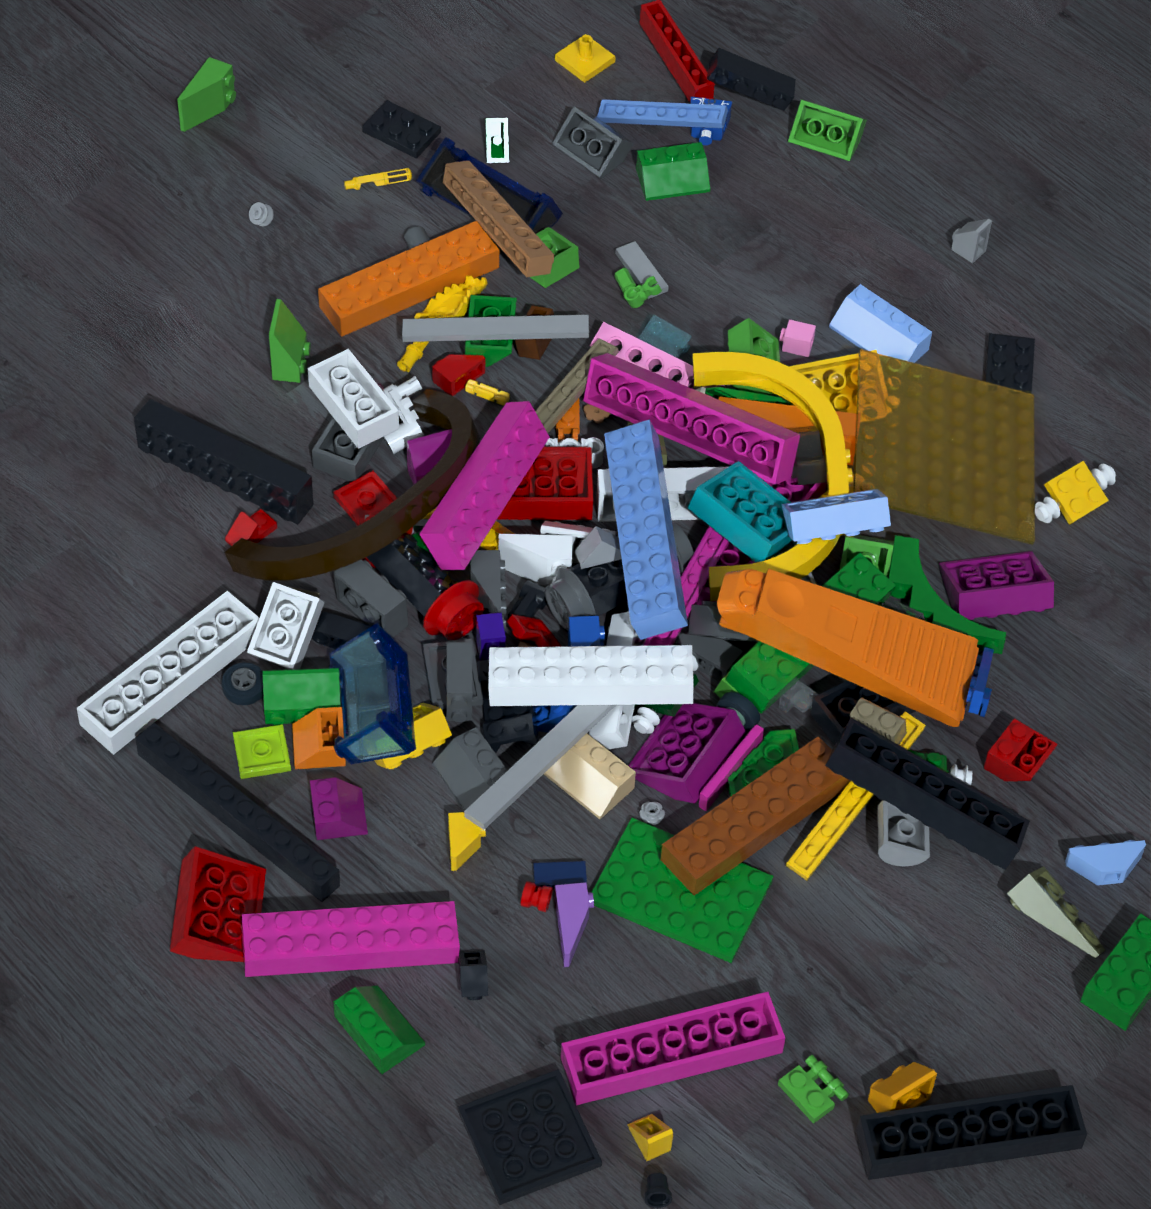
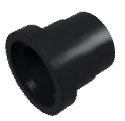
[644,1173,672,1208]

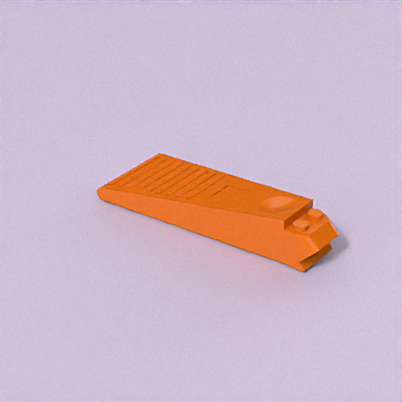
[717,569,979,727]

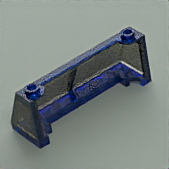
[416,137,563,234]

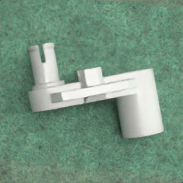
[382,376,424,454]

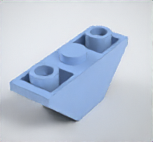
[1065,840,1146,885]

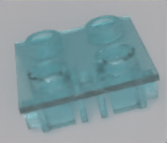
[635,315,692,370]

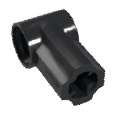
[508,580,547,619]

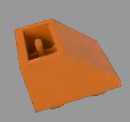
[292,707,346,769]

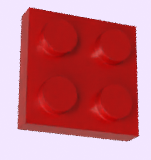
[333,471,397,526]

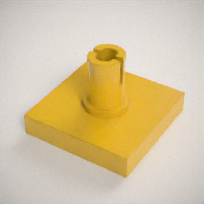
[555,34,615,83]

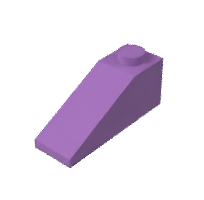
[555,882,594,967]

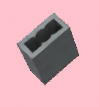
[447,642,472,722]

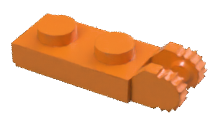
[556,398,580,443]

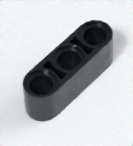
[312,612,386,660]

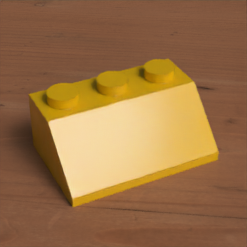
[358,703,452,769]

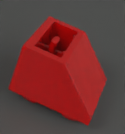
[984,718,1057,781]

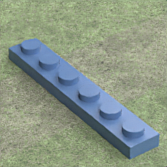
[597,100,728,128]

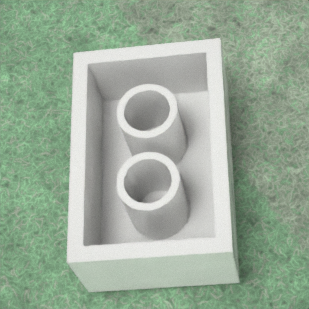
[247,582,325,670]

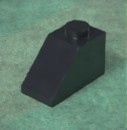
[459,950,488,1000]

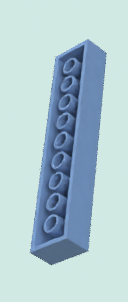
[604,419,688,640]

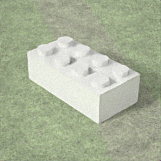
[308,349,399,449]

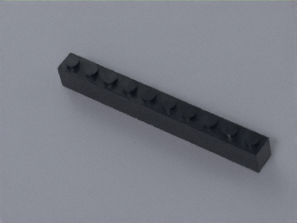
[135,723,340,902]

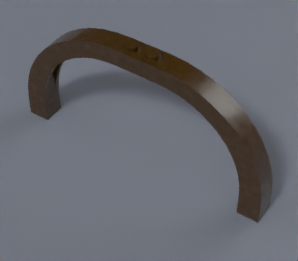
[224,389,480,581]

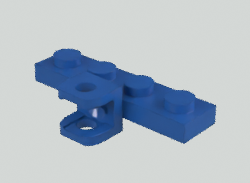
[965,647,994,717]

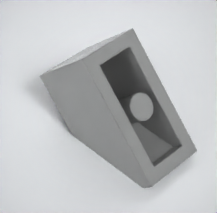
[951,219,992,263]

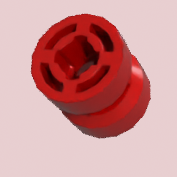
[520,881,553,912]

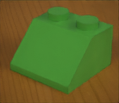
[530,227,580,288]
[840,535,894,577]

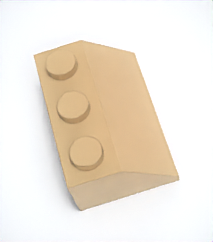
[544,733,636,819]

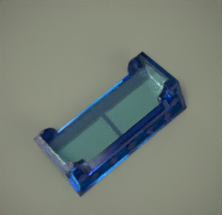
[329,623,416,765]

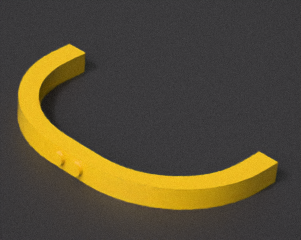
[693,352,853,601]

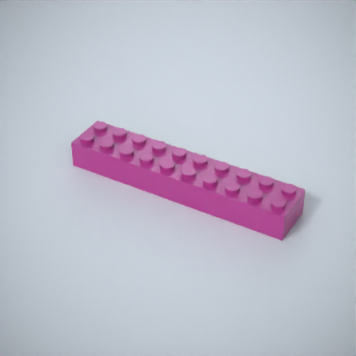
[583,353,800,485]

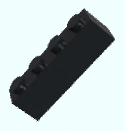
[707,48,796,111]

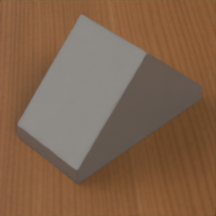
[575,526,622,569]

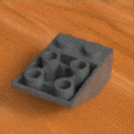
[470,550,506,629]

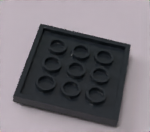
[458,1069,602,1205]

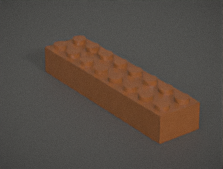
[661,736,850,896]

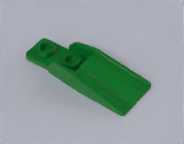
[706,387,793,405]

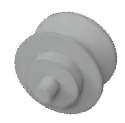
[249,202,274,227]

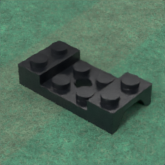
[477,659,539,753]

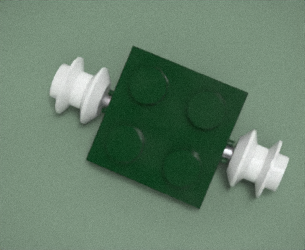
[632,655,699,734]

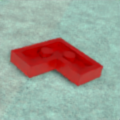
[506,614,562,647]

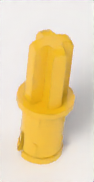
[397,341,430,372]

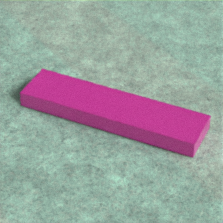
[699,725,764,811]

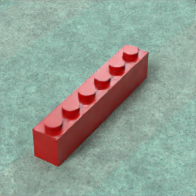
[640,0,715,102]

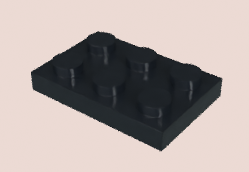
[362,100,441,159]
[984,333,1035,397]

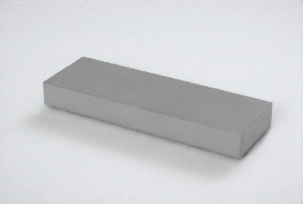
[615,241,668,299]

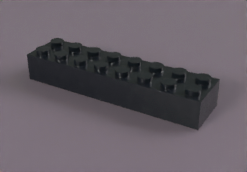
[134,399,314,525]
[825,718,1030,870]
[856,1085,1087,1180]

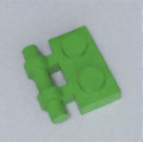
[778,1055,849,1124]

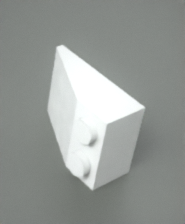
[498,534,572,587]

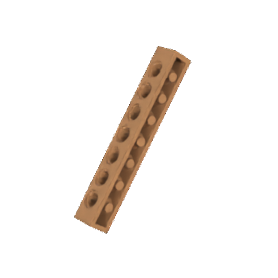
[443,160,554,278]

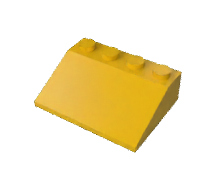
[789,350,892,424]

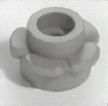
[639,801,665,825]

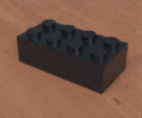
[811,680,916,745]

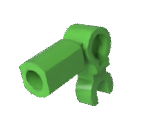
[614,268,662,308]

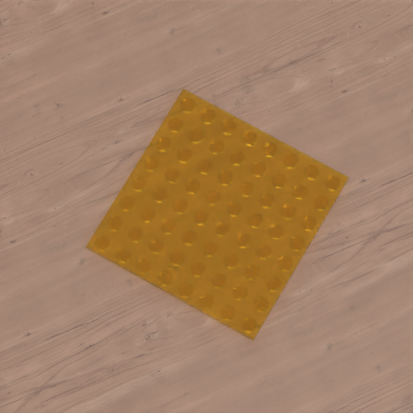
[853,349,1035,545]

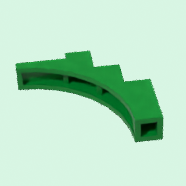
[888,535,1006,654]

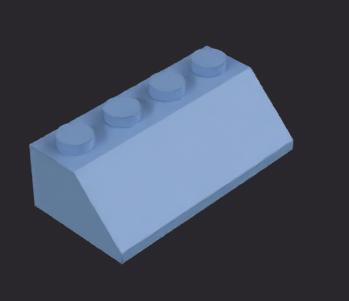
[829,284,932,375]
[782,489,891,544]

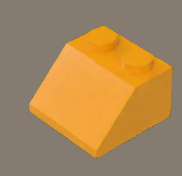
[868,1062,937,1113]

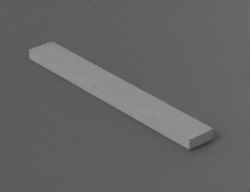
[402,315,589,342]
[464,705,616,830]

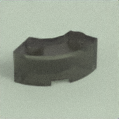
[788,426,827,485]

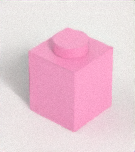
[779,320,816,357]

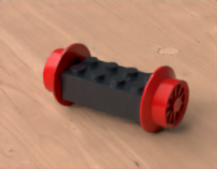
[361,509,484,640]

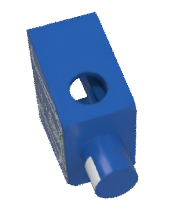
[690,97,732,145]

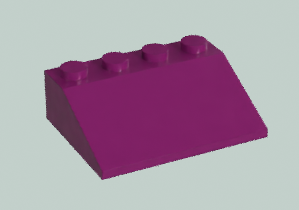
[939,551,1054,621]
[628,703,746,803]

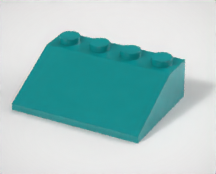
[688,461,792,563]

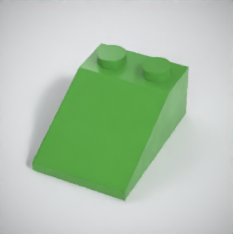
[177,57,236,132]
[269,299,311,383]

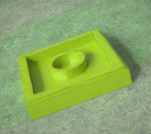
[233,724,291,779]

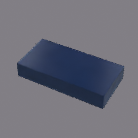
[533,861,587,889]

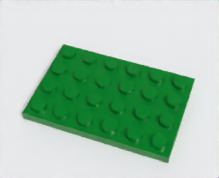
[592,818,774,963]

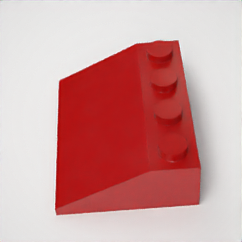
[497,447,593,520]
[170,846,266,962]

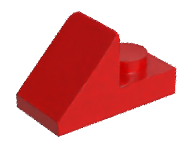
[225,509,277,546]

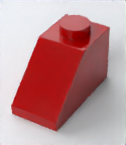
[432,354,485,396]

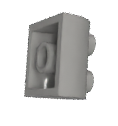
[878,800,930,866]

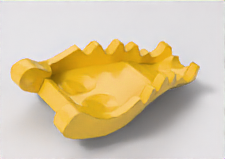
[414,275,488,319]

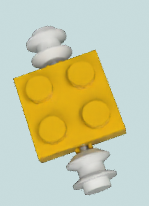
[1035,461,1116,525]

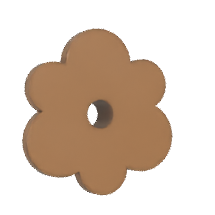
[584,404,610,423]

